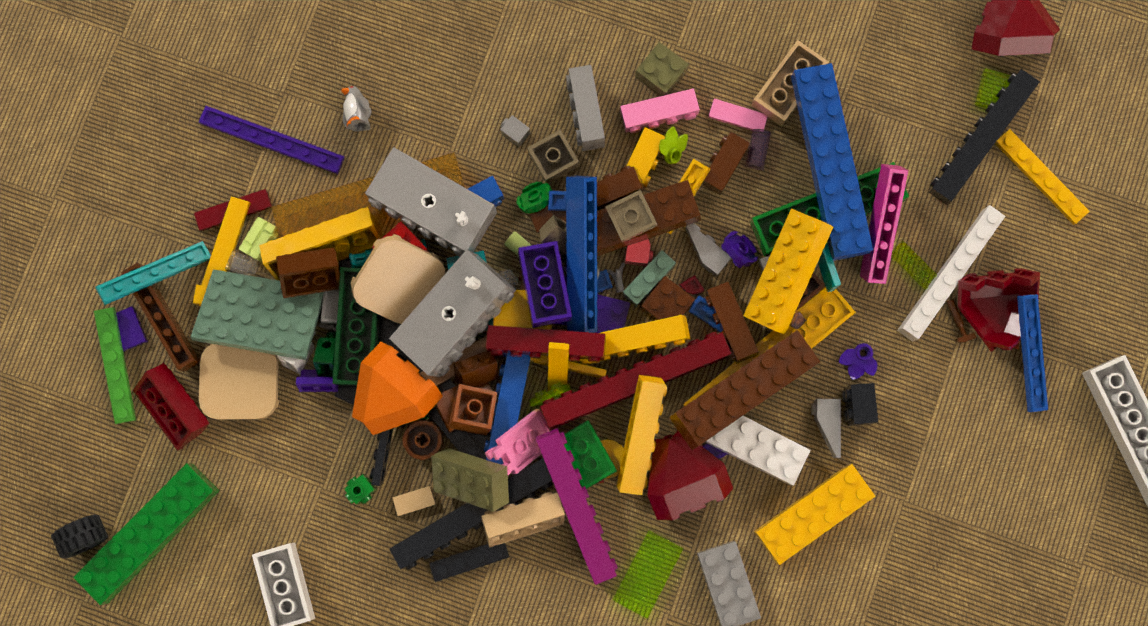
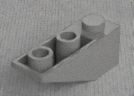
[684,223,731,277]

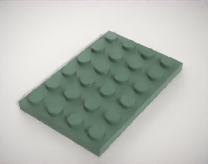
[191,269,324,360]

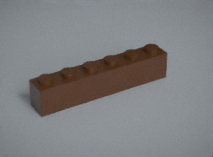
[529,166,645,234]
[121,262,200,372]

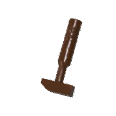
[946,299,977,343]

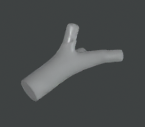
[607,263,625,293]

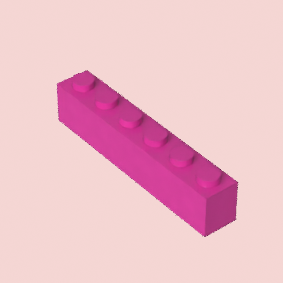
[860,164,909,284]

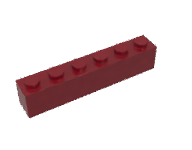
[486,325,606,363]

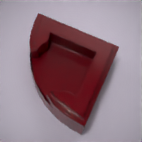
[678,275,705,295]

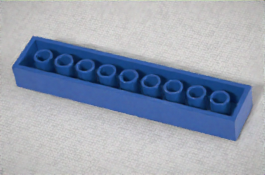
[791,63,873,261]

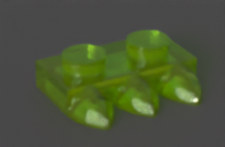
[529,382,572,407]

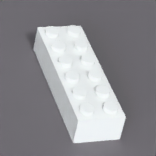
[705,416,811,486]

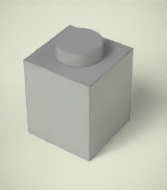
[500,115,531,148]

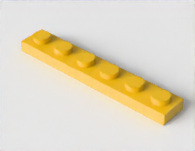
[995,129,1090,225]

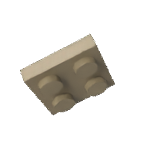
[605,190,658,243]

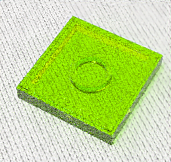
[974,68,1011,108]

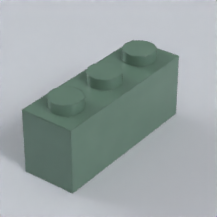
[622,250,676,308]

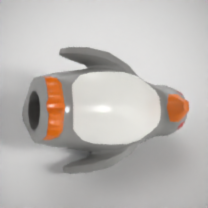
[341,86,372,131]

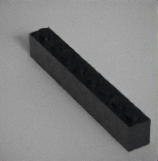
[929,69,1040,206]

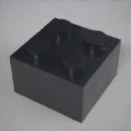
[841,383,878,426]

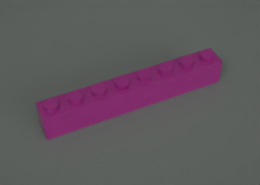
[536,428,618,585]

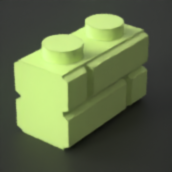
[239,217,281,263]

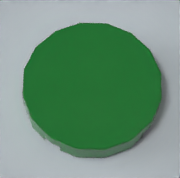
[516,182,553,213]

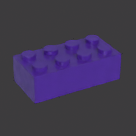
[518,241,572,328]

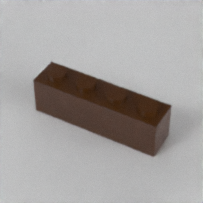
[704,282,759,364]

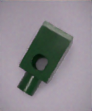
[313,332,336,377]

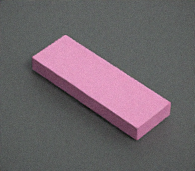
[708,99,768,134]

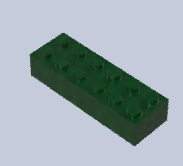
[332,267,380,386]

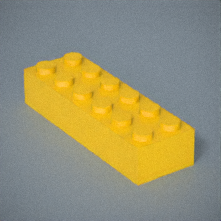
[259,207,383,281]
[743,209,833,334]
[754,464,875,565]

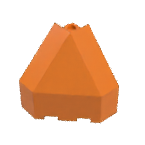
[352,342,443,435]

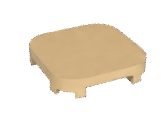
[351,234,445,324]
[199,344,280,420]

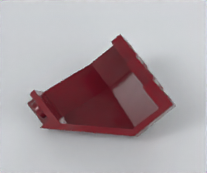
[971,0,1060,56]
[957,268,1040,352]
[647,431,734,521]

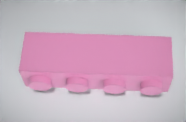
[620,88,700,133]

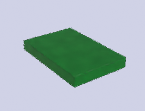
[564,420,618,489]

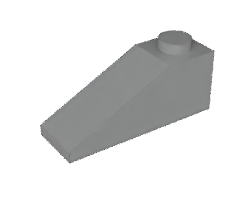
[811,399,841,459]

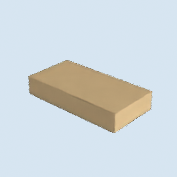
[392,486,436,516]

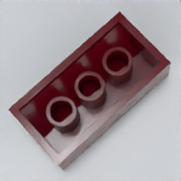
[133,363,209,451]

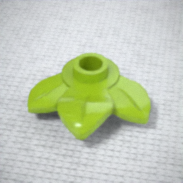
[659,126,688,164]

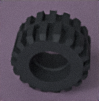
[51,515,108,558]

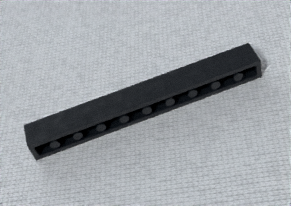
[389,458,553,571]

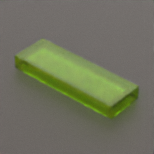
[891,241,937,290]

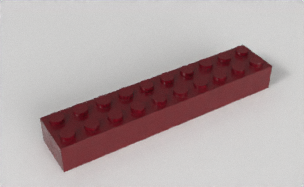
[540,331,731,430]

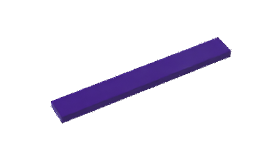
[198,105,345,175]

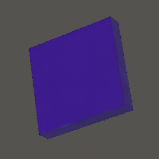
[116,306,148,352]

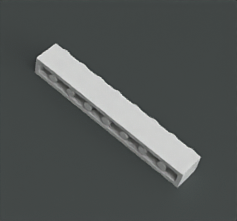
[897,205,1005,342]

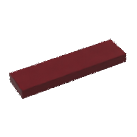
[194,189,273,231]

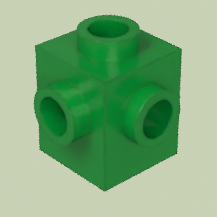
[344,474,377,505]

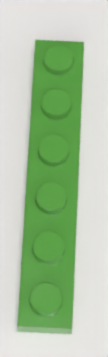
[94,307,136,424]

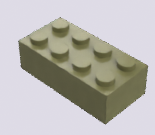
[431,448,509,512]

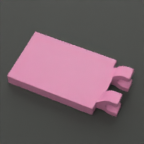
[485,409,550,475]

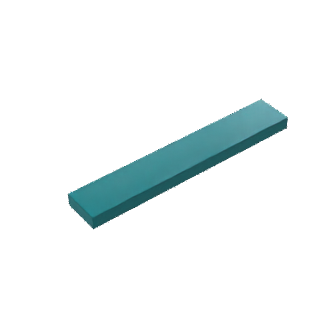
[95,241,211,305]

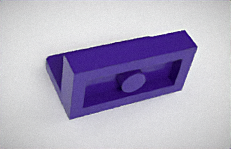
[296,370,338,392]

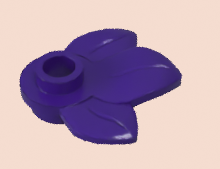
[839,343,877,380]

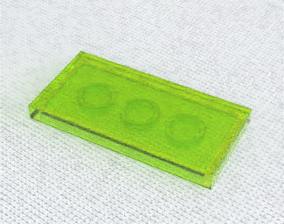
[612,530,684,619]

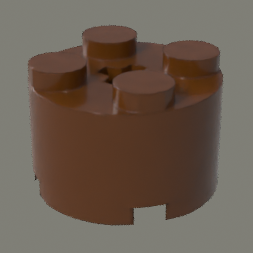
[403,420,444,460]

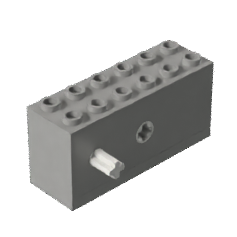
[365,147,497,257]
[389,250,516,377]

